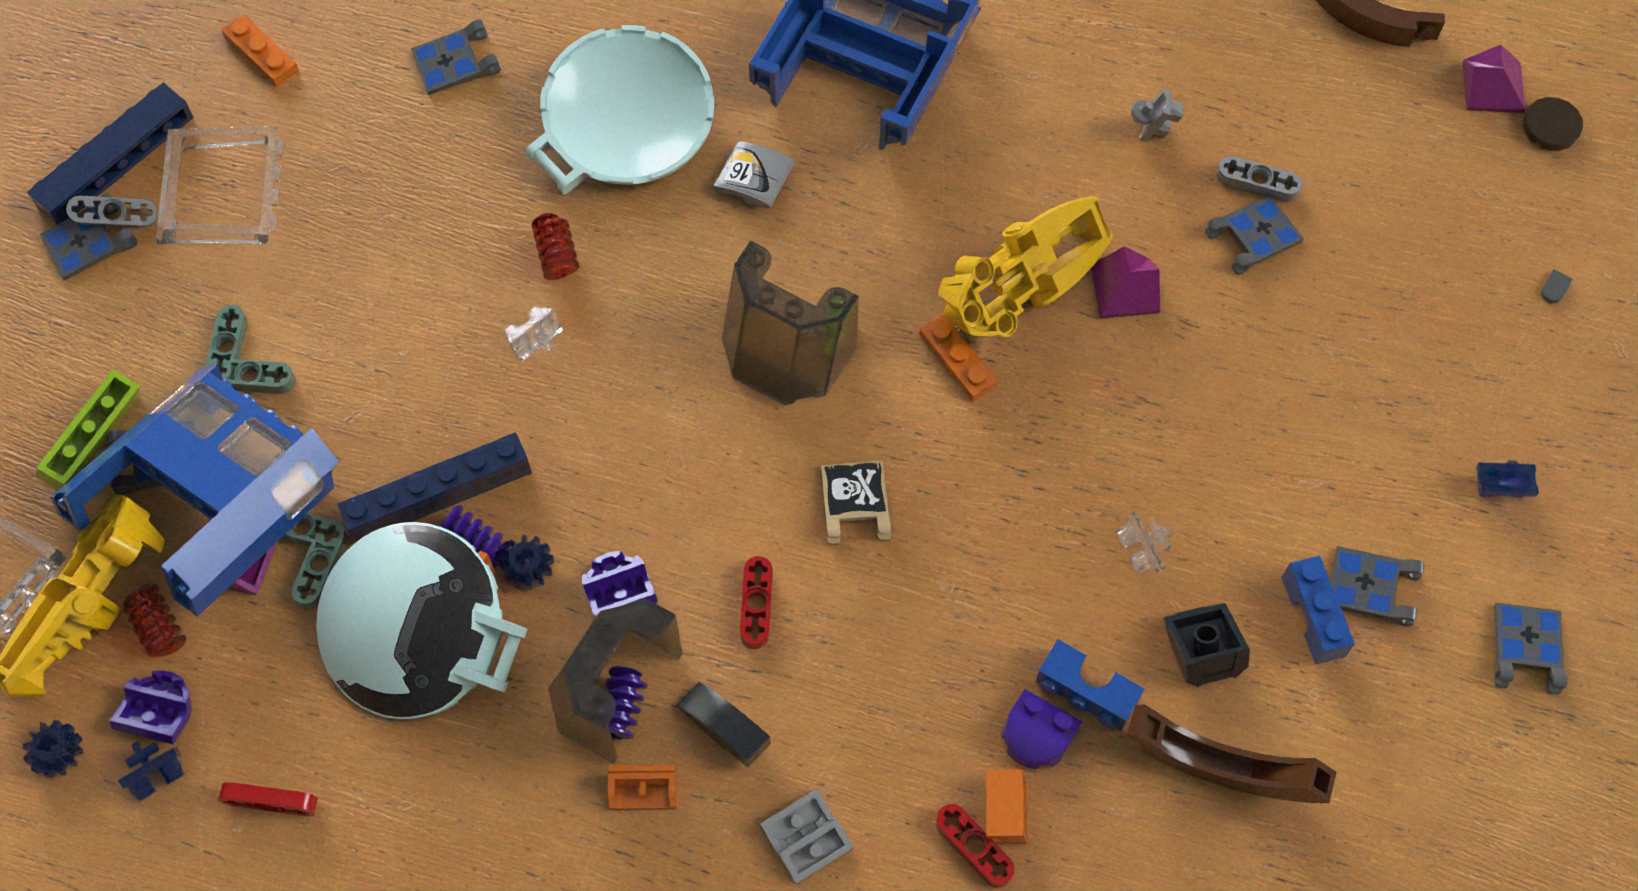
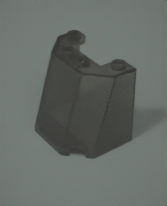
[722,240,859,405]
[548,599,683,764]

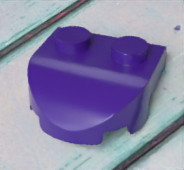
[582,551,658,624]
[109,670,192,745]
[1001,689,1083,769]

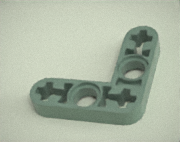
[205,305,296,394]
[281,506,348,610]

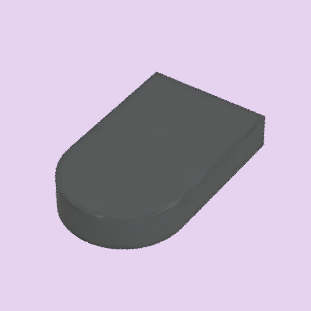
[1541,269,1573,303]

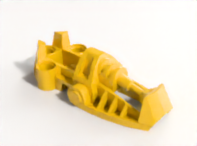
[938,196,1113,337]
[0,494,165,698]

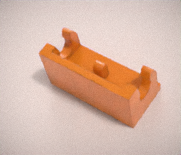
[608,764,677,810]
[986,769,1027,844]

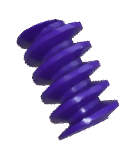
[441,505,511,568]
[592,666,648,740]

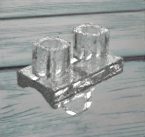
[504,306,564,362]
[1116,512,1173,574]

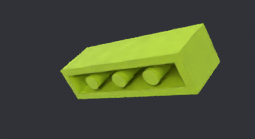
[36,369,140,490]

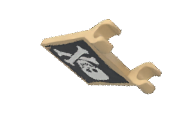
[821,461,891,544]

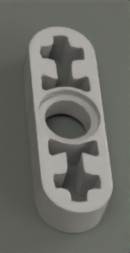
[1216,156,1302,202]
[66,196,158,227]

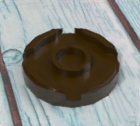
[1523,97,1583,150]

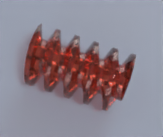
[531,213,580,280]
[122,583,186,657]

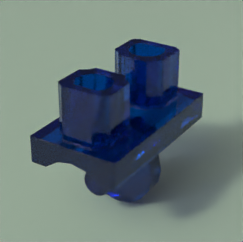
[1476,460,1539,498]
[118,741,185,801]

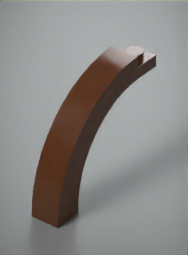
[1316,0,1445,47]
[1127,704,1337,803]

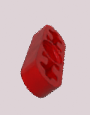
[740,556,773,649]
[218,782,318,816]
[936,804,1015,888]

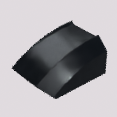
[1163,603,1250,687]

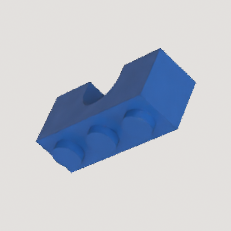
[1282,555,1355,665]
[1036,639,1145,731]

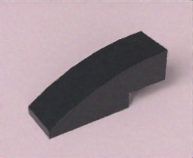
[677,682,771,768]

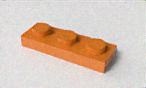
[221,14,299,86]
[919,315,998,402]

